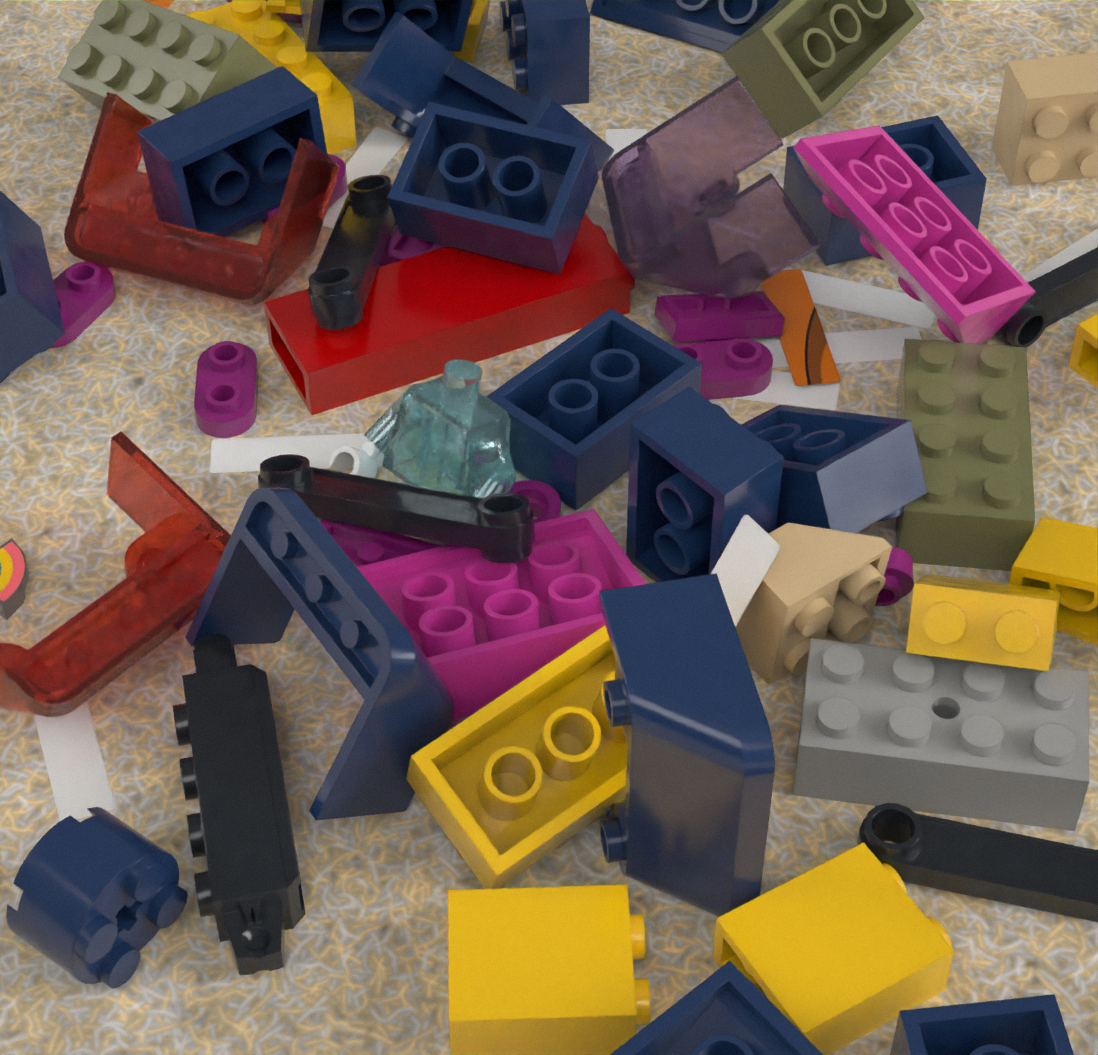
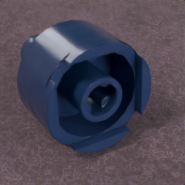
[6,807,188,989]

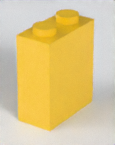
[906,574,1061,671]
[712,842,955,1055]
[448,884,651,1055]

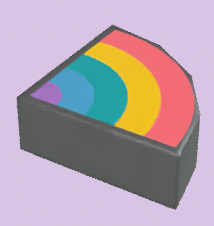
[0,538,29,620]

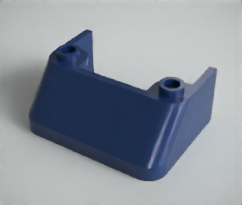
[351,11,615,172]
[185,488,454,821]
[599,573,775,917]

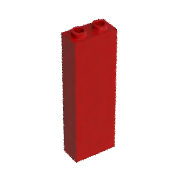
[264,213,635,415]

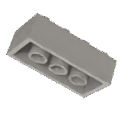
[793,638,1089,831]

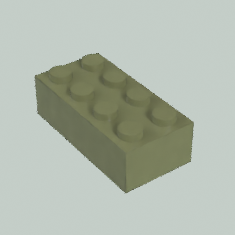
[57,0,277,128]
[721,0,925,138]
[896,339,1035,571]

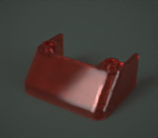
[64,92,340,305]
[0,431,231,717]

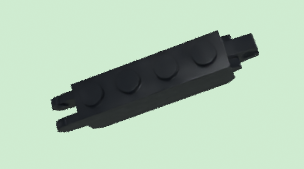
[173,632,306,975]

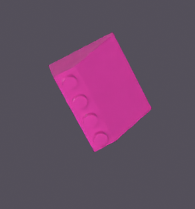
[793,125,1036,344]
[357,509,646,731]

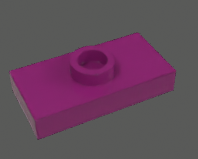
[654,291,785,342]

